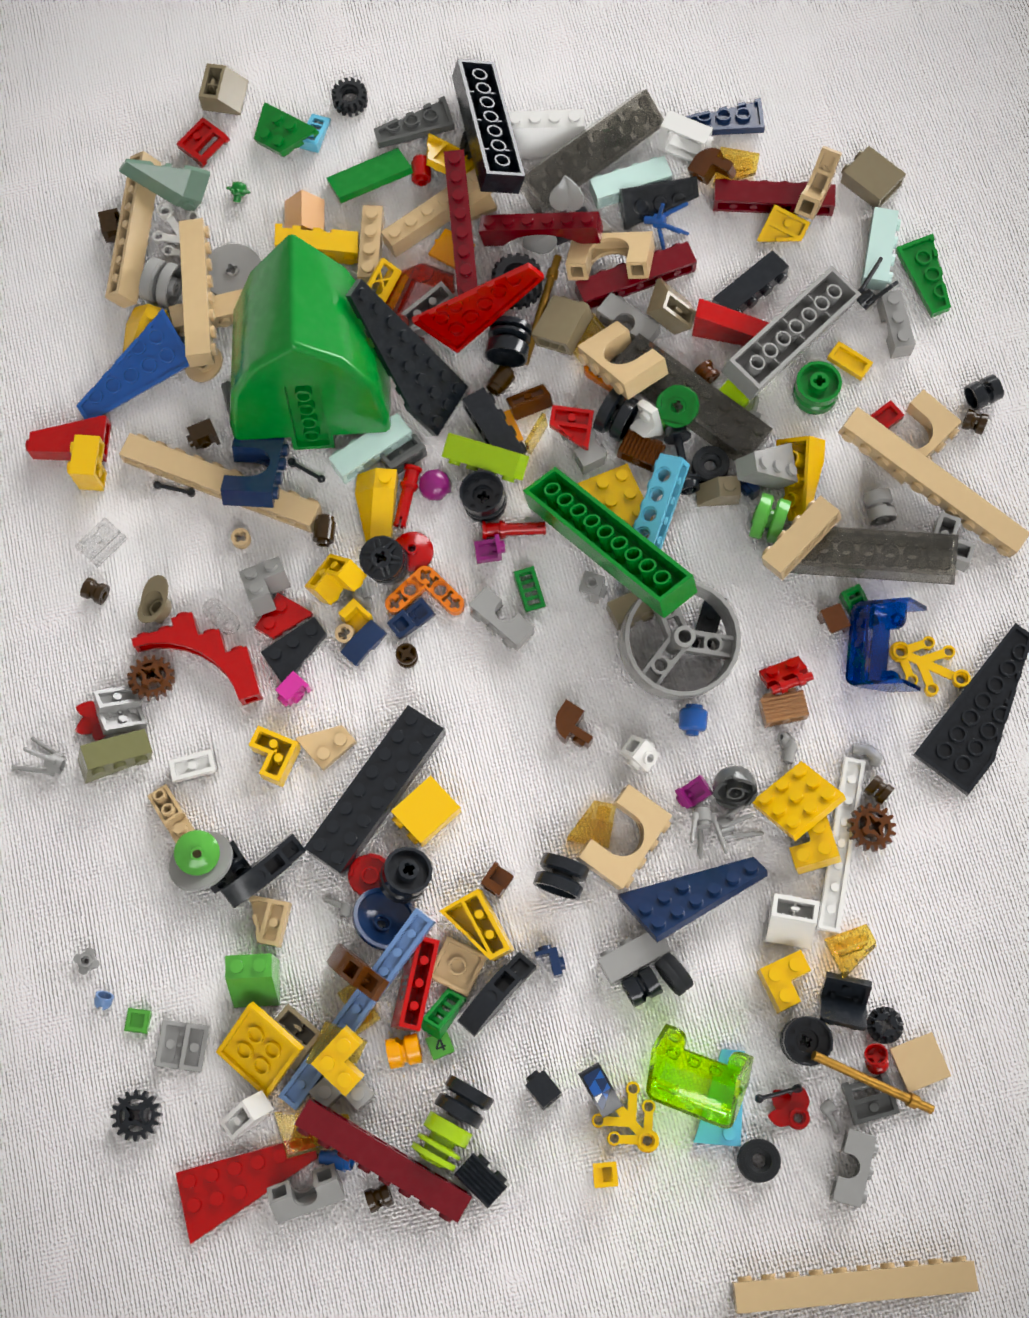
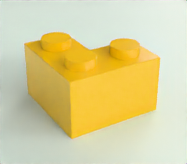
[67,435,107,491]
[304,554,367,605]
[249,726,301,788]
[789,816,842,875]
[757,950,811,1014]
[311,1025,365,1097]

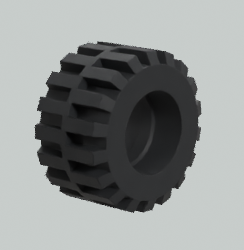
[491,253,542,310]

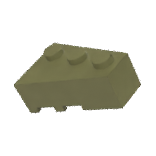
[77,728,153,784]

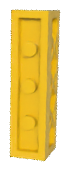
[367,258,402,303]

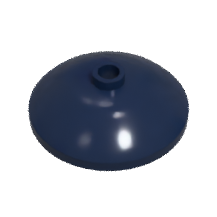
[352,887,415,951]

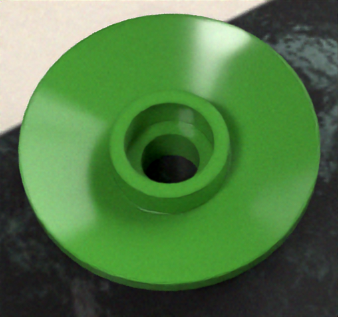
[174,830,220,875]

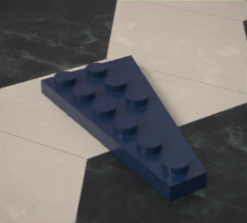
[618,857,768,943]

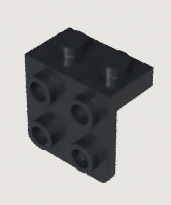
[820,971,872,1031]

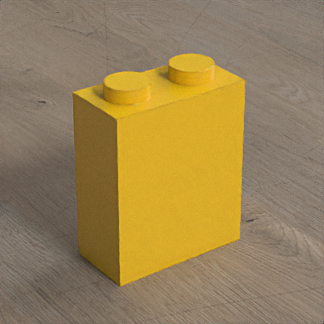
[391,775,461,847]

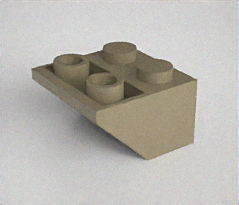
[198,63,249,115]
[646,278,696,335]
[274,1004,323,1072]

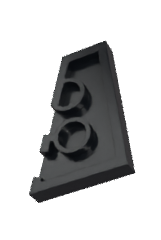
[261,617,327,683]

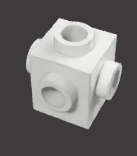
[620,735,660,772]

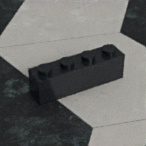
[712,250,789,313]
[462,387,527,455]

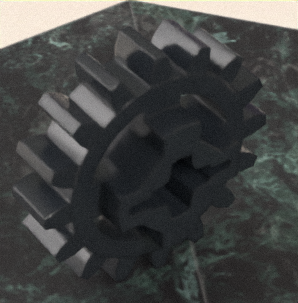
[110,1089,163,1142]

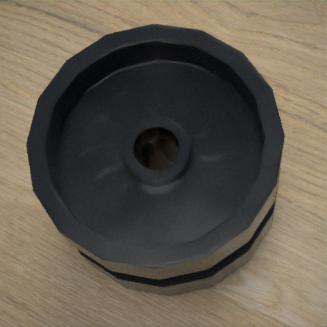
[593,388,639,442]
[378,846,433,904]
[533,853,589,900]
[434,1074,494,1129]

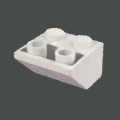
[765,893,820,950]

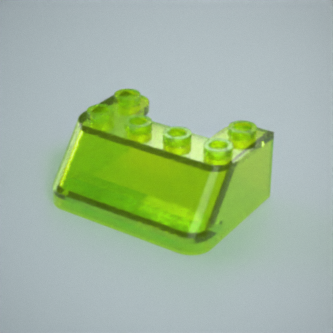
[646,1024,754,1129]

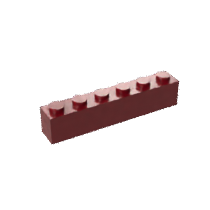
[713,178,836,216]
[575,241,697,309]

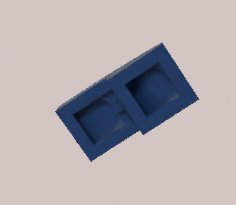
[387,597,436,640]
[340,620,388,666]

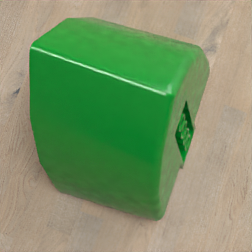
[229,235,391,450]

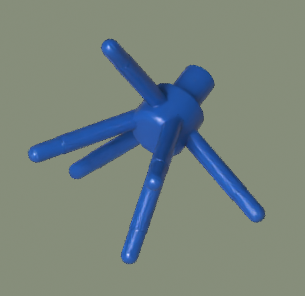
[644,202,689,250]

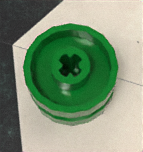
[792,361,842,415]

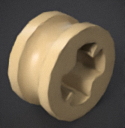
[231,528,251,549]
[335,624,356,644]

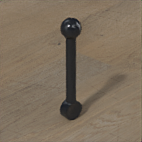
[288,458,325,483]
[153,481,196,497]
[755,1084,803,1103]

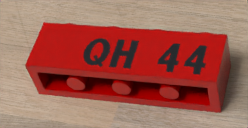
[391,937,440,1032]

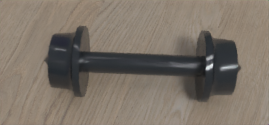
[664,426,701,495]

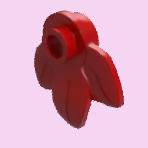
[75,701,106,741]
[768,1087,810,1130]

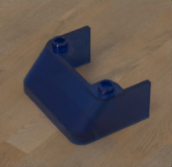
[845,597,927,693]

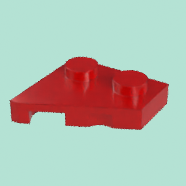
[549,405,594,450]

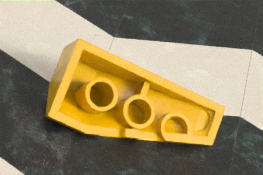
[776,436,825,521]

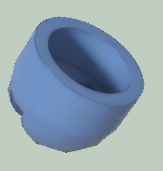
[94,991,114,1010]

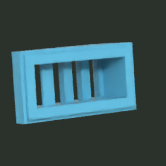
[300,114,331,153]

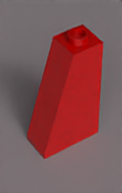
[692,298,769,346]
[25,415,111,462]

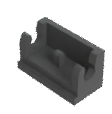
[380,433,427,474]

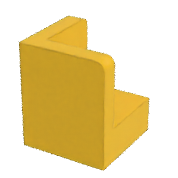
[338,598,373,633]

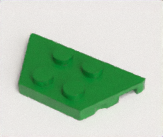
[254,102,319,157]

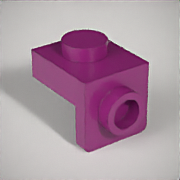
[474,534,506,564]
[675,775,713,809]

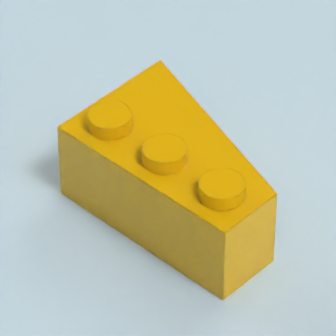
[439,889,514,961]

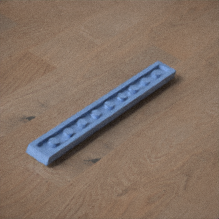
[278,908,436,1111]

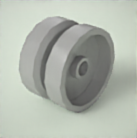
[139,257,182,308]

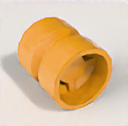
[385,1033,423,1069]

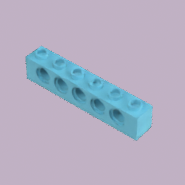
[633,453,690,549]

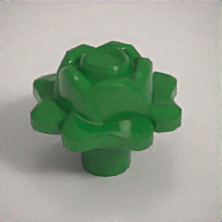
[226,182,251,203]

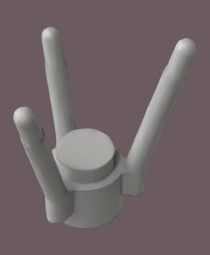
[11,737,67,777]
[716,803,764,841]
[690,807,728,859]

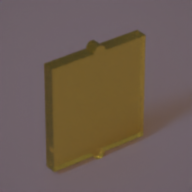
[525,413,548,455]

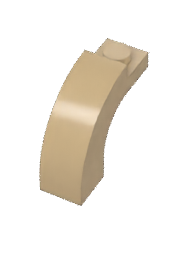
[794,146,842,220]

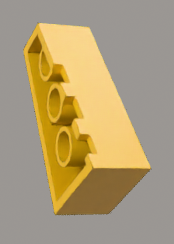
[274,223,360,265]

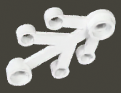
[152,202,199,259]

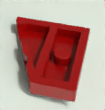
[255,593,313,640]

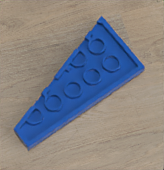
[76,308,190,419]

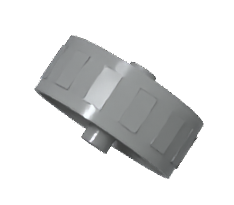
[619,581,741,700]

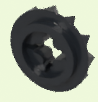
[867,1006,904,1044]

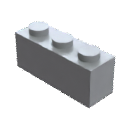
[598,929,671,986]

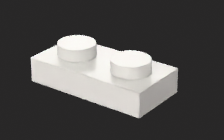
[168,749,217,783]

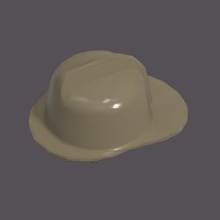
[137,575,172,624]

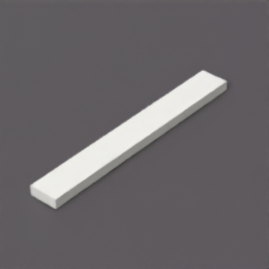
[816,756,866,935]

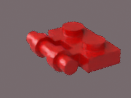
[759,656,814,695]

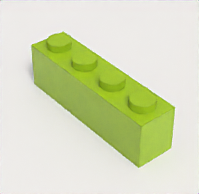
[441,432,529,483]

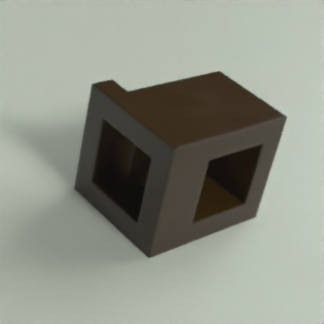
[98,208,120,243]
[186,418,221,450]

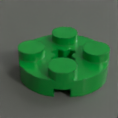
[656,385,699,428]

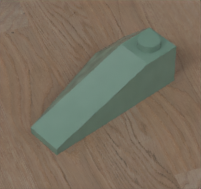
[119,159,210,211]

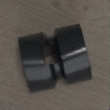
[964,374,1004,410]
[621,966,663,1008]

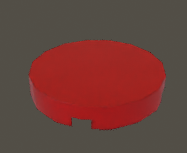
[348,853,386,896]

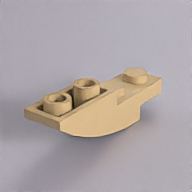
[147,784,201,858]

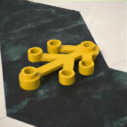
[889,636,971,697]
[591,1082,659,1153]

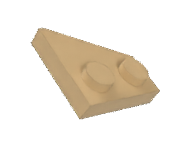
[296,725,357,771]
[249,895,292,948]

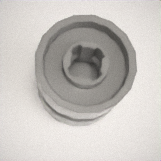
[863,488,897,526]

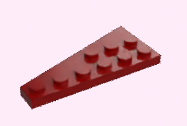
[412,262,544,353]
[176,1135,318,1244]

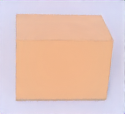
[285,190,325,230]

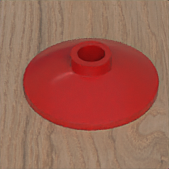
[395,532,434,572]

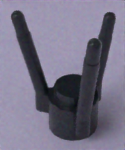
[857,257,899,310]

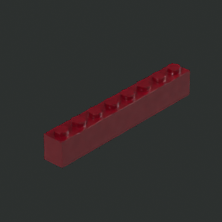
[444,149,478,295]
[294,1097,472,1223]

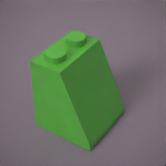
[225,953,280,1008]

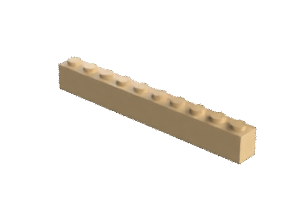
[838,407,1029,558]
[119,433,322,533]
[732,1255,979,1314]

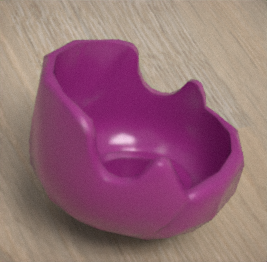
[419,469,452,501]

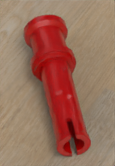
[393,464,422,529]
[482,520,546,540]

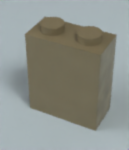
[840,146,906,208]
[531,295,593,356]

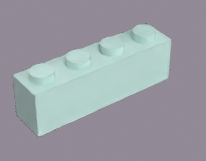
[589,155,673,209]
[860,207,901,291]
[329,413,412,484]

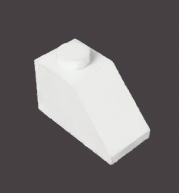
[220,1090,274,1141]

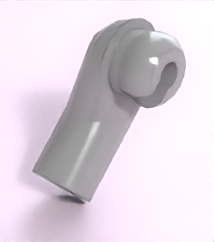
[351,587,373,609]
[777,731,797,764]
[852,743,883,767]

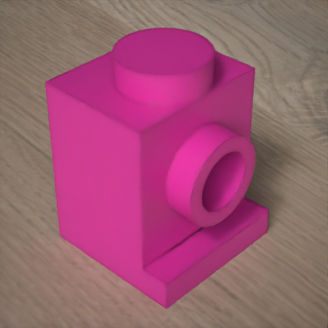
[275,671,311,707]

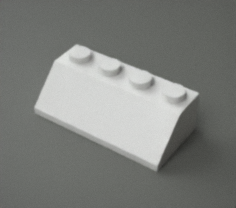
[508,109,585,159]

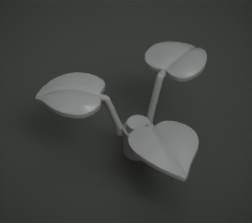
[522,175,613,254]

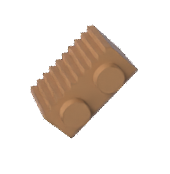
[758,688,809,728]

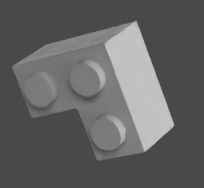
[923,512,976,572]
[239,556,291,617]
[309,1077,377,1112]

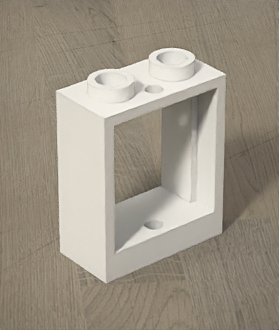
[658,110,714,162]

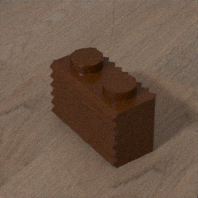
[617,430,666,472]

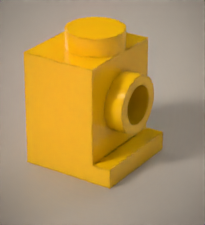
[592,1162,618,1188]

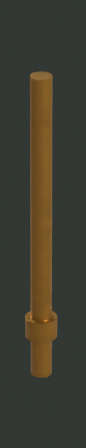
[525,254,562,365]
[811,1051,935,1114]

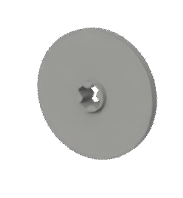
[208,244,261,295]
[169,832,233,892]

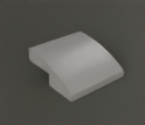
[92,685,147,735]
[154,1019,210,1072]

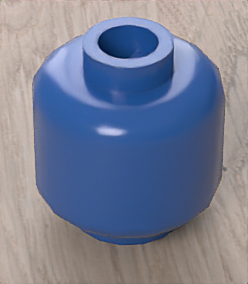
[678,704,708,736]

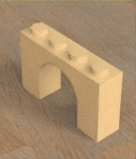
[565,231,655,281]
[577,321,669,400]
[868,389,962,484]
[575,784,672,890]

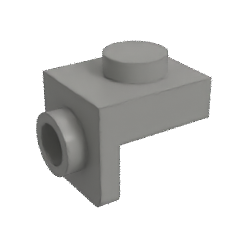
[579,571,608,604]

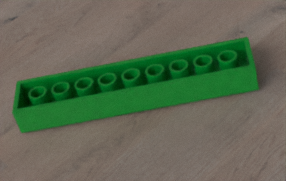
[523,467,697,618]

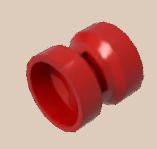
[864,1043,889,1075]

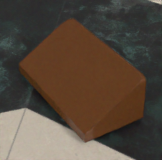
[506,384,553,420]

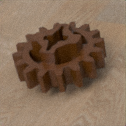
[127,655,175,702]
[847,803,897,852]

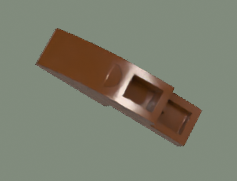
[326,943,390,1002]

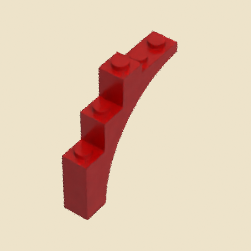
[131,612,263,706]

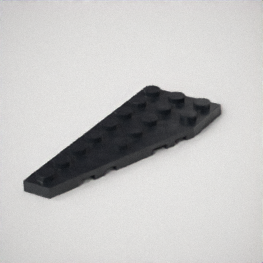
[346,279,468,436]
[913,623,1029,796]

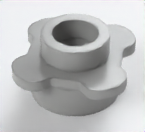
[73,948,100,975]

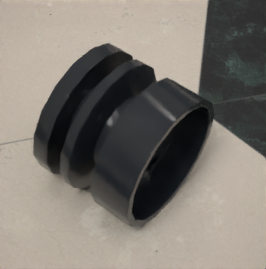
[485,316,532,368]
[459,470,507,523]
[359,535,410,585]
[779,1016,833,1066]

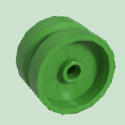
[749,493,792,544]

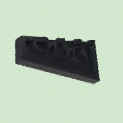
[619,176,699,230]

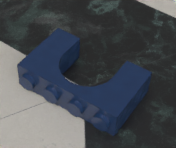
[220,438,289,508]

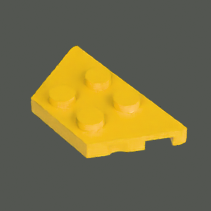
[426,133,475,174]

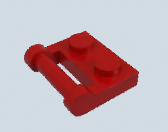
[176,117,230,168]

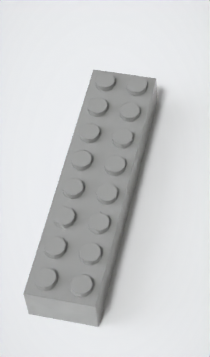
[721,266,861,401]

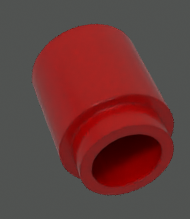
[411,154,431,186]

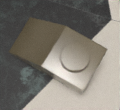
[696,476,741,507]

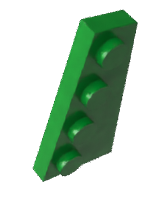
[895,233,951,318]

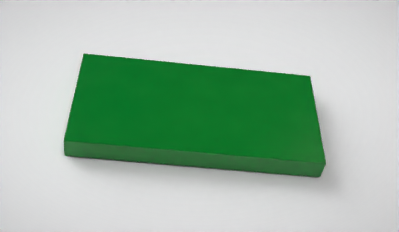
[326,148,413,203]

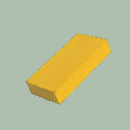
[826,341,873,381]

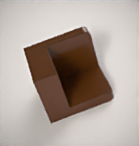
[817,603,851,634]
[480,861,514,899]

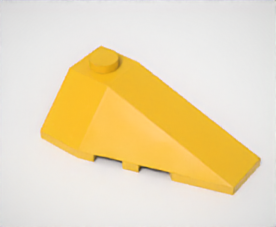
[123,304,172,352]
[355,468,399,557]

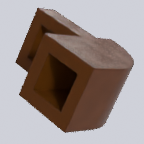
[687,148,737,185]
[555,699,593,749]

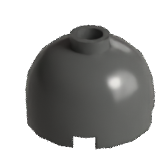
[713,765,758,809]

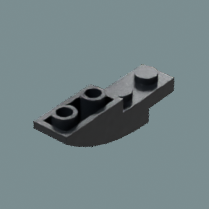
[220,834,306,908]
[458,951,536,1037]

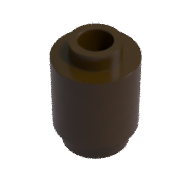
[486,365,515,397]
[313,514,336,547]

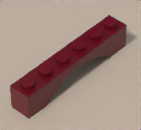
[478,211,603,247]

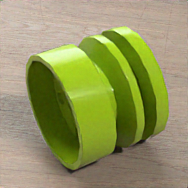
[411,1111,473,1171]

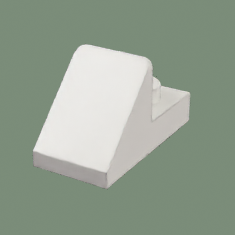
[630,398,664,438]

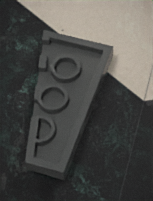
[374,96,455,149]

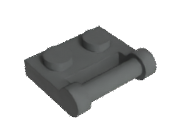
[841,1072,900,1125]

